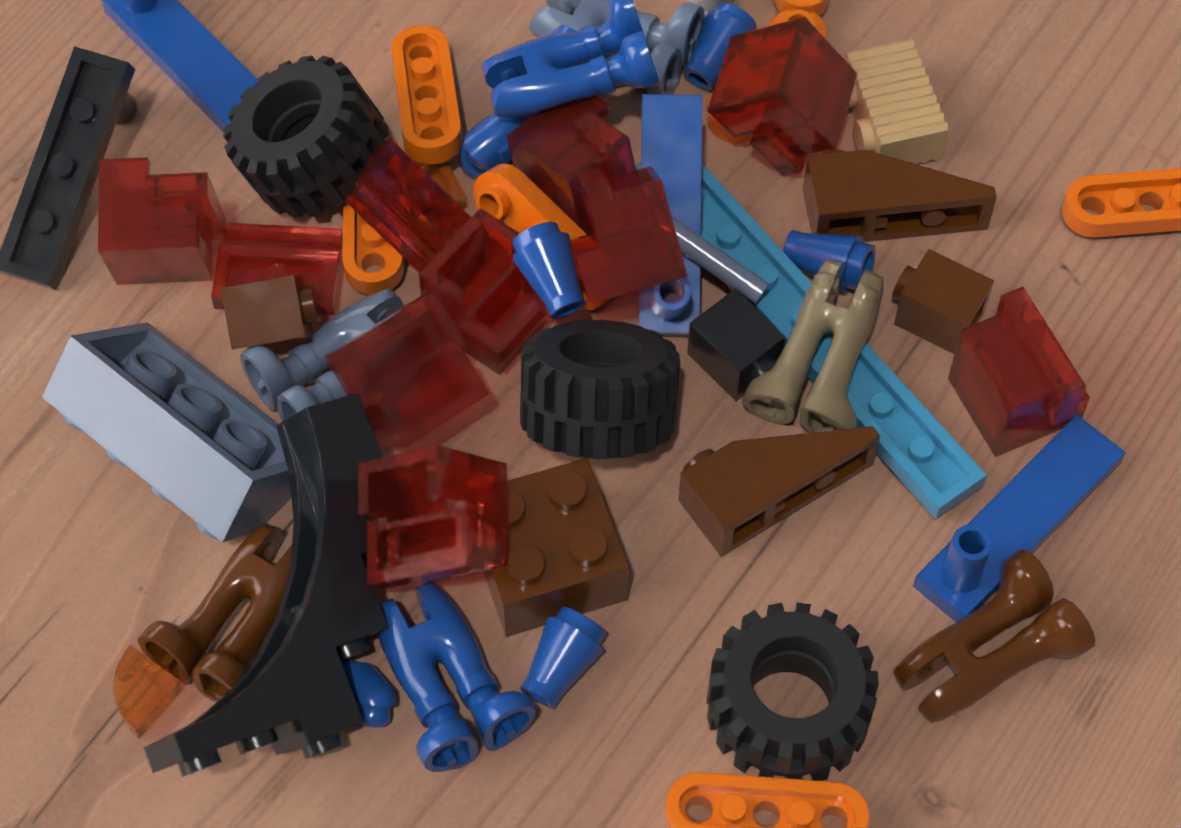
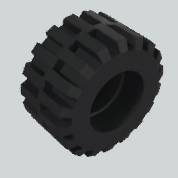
[224,56,389,218]
[520,320,680,459]
[706,602,879,781]

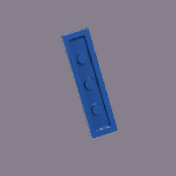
[102,0,258,133]
[639,94,702,337]
[913,414,1126,622]

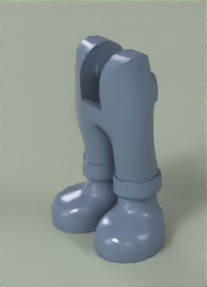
[529,0,704,95]
[240,287,428,422]

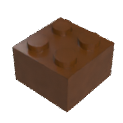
[465,457,629,637]

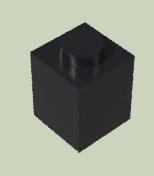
[687,289,785,402]

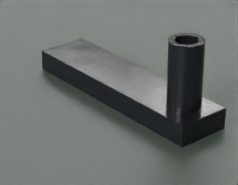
[0,46,137,290]

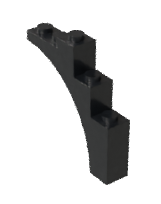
[144,393,413,777]

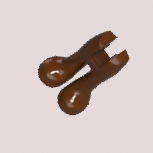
[138,522,292,702]
[893,549,1096,723]

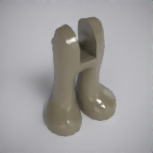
[742,259,884,433]

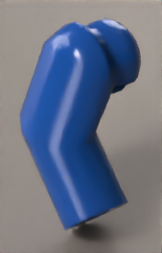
[341,659,395,727]

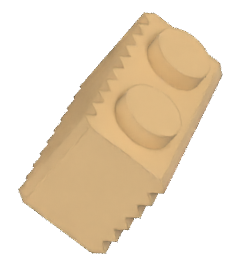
[835,39,948,164]

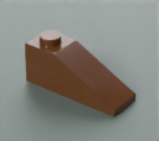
[802,149,997,242]
[678,426,880,557]

